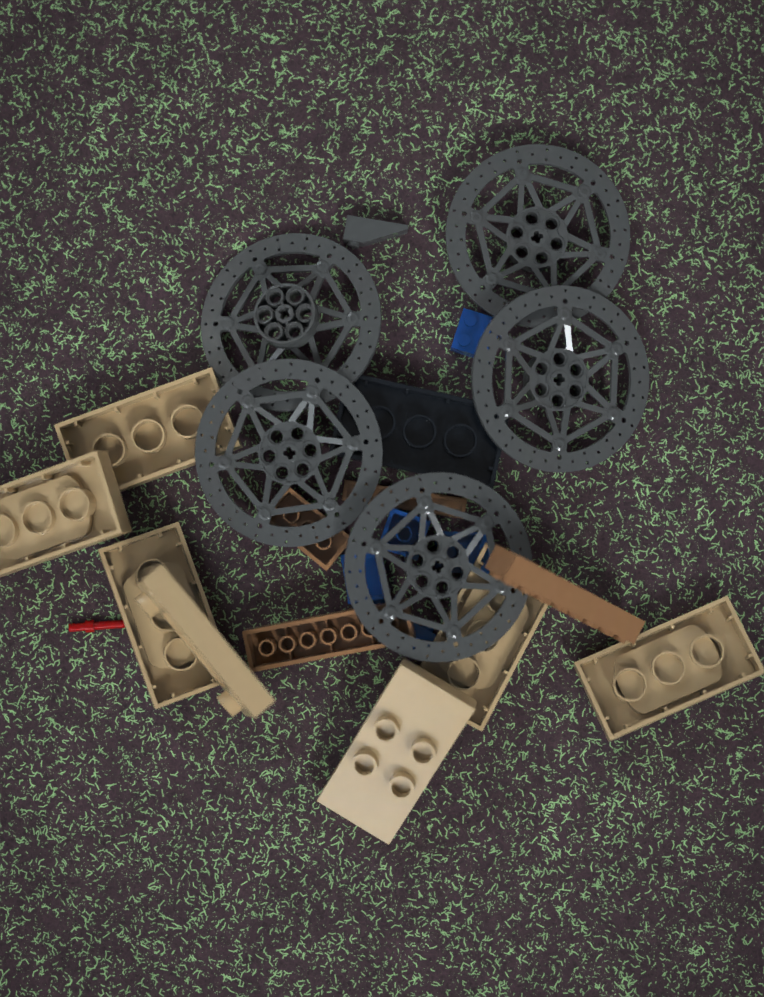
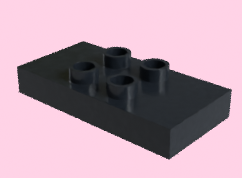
[329,374,509,489]

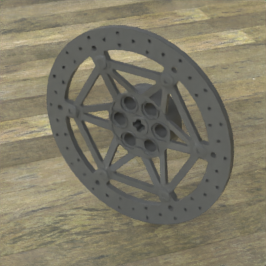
[445,144,630,328]
[201,233,382,412]
[471,285,649,473]
[195,359,383,547]
[344,472,532,662]

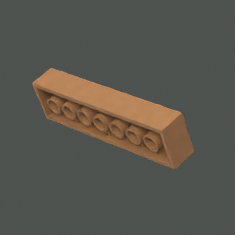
[485,544,645,644]
[242,598,416,672]

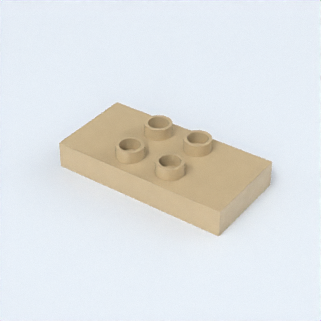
[54,367,243,492]
[317,657,477,845]

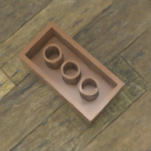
[270,487,349,571]

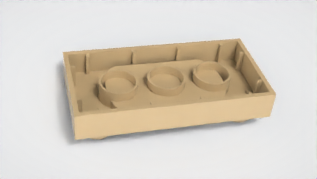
[0,450,132,578]
[98,521,219,709]
[420,542,548,731]
[134,564,275,718]
[573,595,764,742]

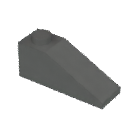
[343,215,408,249]

